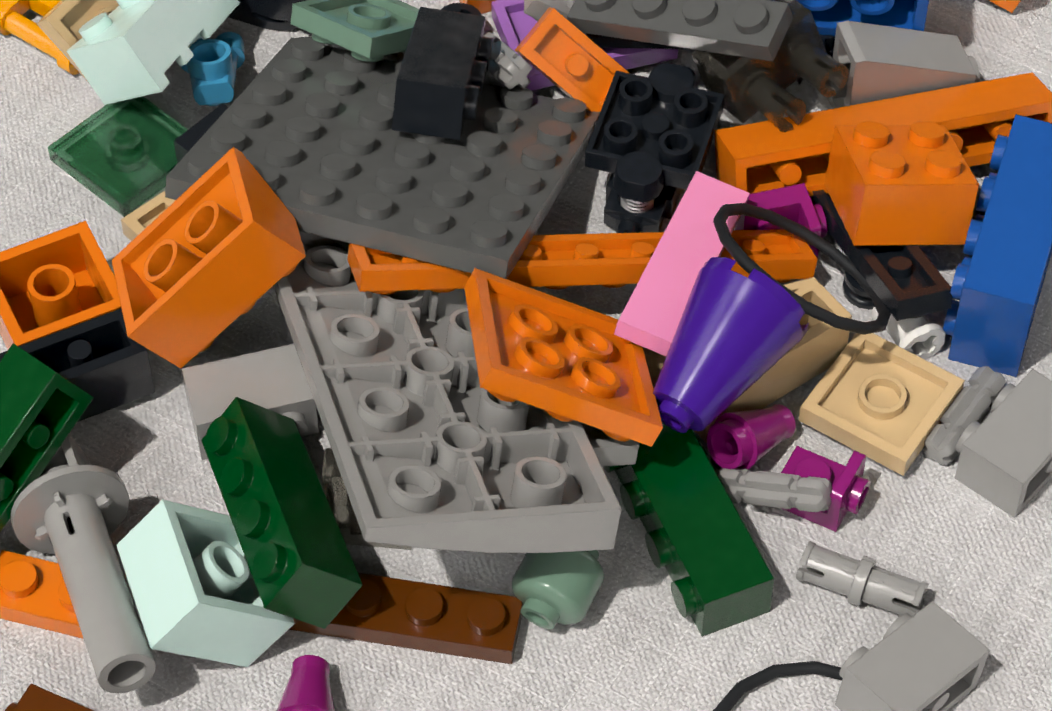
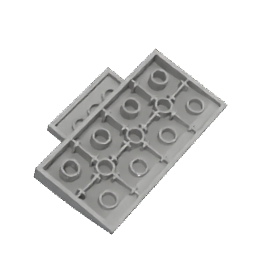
[273,231,639,553]

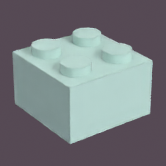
[116,499,295,667]

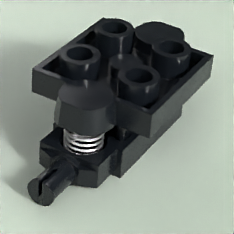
[585,62,725,233]

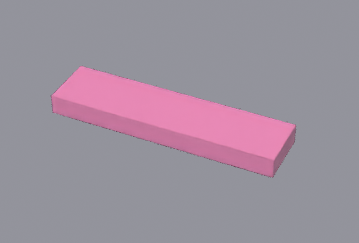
[614,171,750,356]

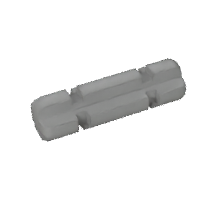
[483,32,532,89]
[923,366,1006,465]
[717,468,832,512]

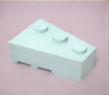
[67,0,240,105]

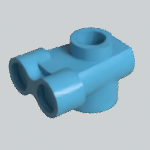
[181,32,245,106]

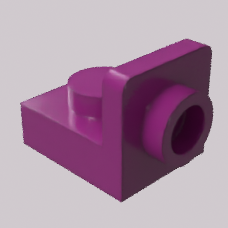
[735,183,827,258]
[781,446,870,532]

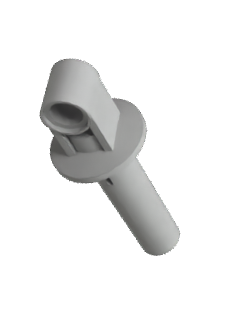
[11,433,156,693]

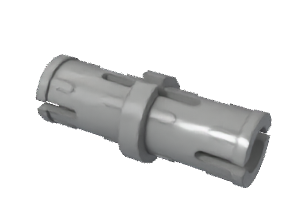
[796,541,929,616]

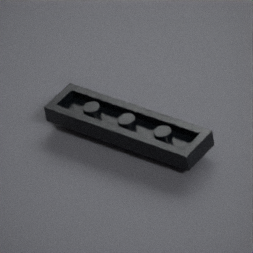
[810,190,952,321]

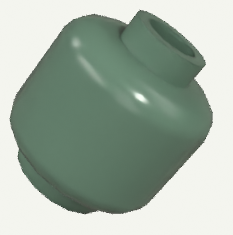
[512,550,604,629]

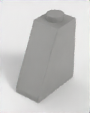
[827,21,980,109]

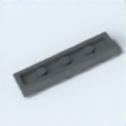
[567,0,794,62]

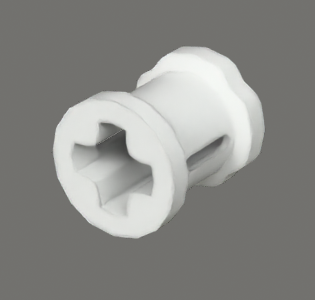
[871,307,946,360]

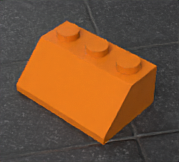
[112,147,306,369]

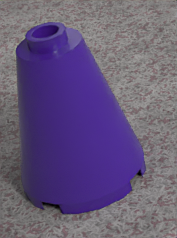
[653,257,809,433]

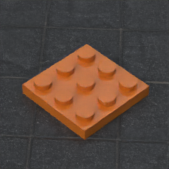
[464,268,663,447]

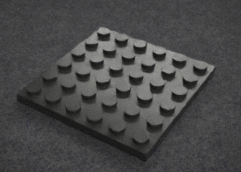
[165,37,600,279]

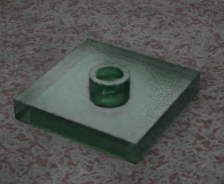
[48,96,188,217]

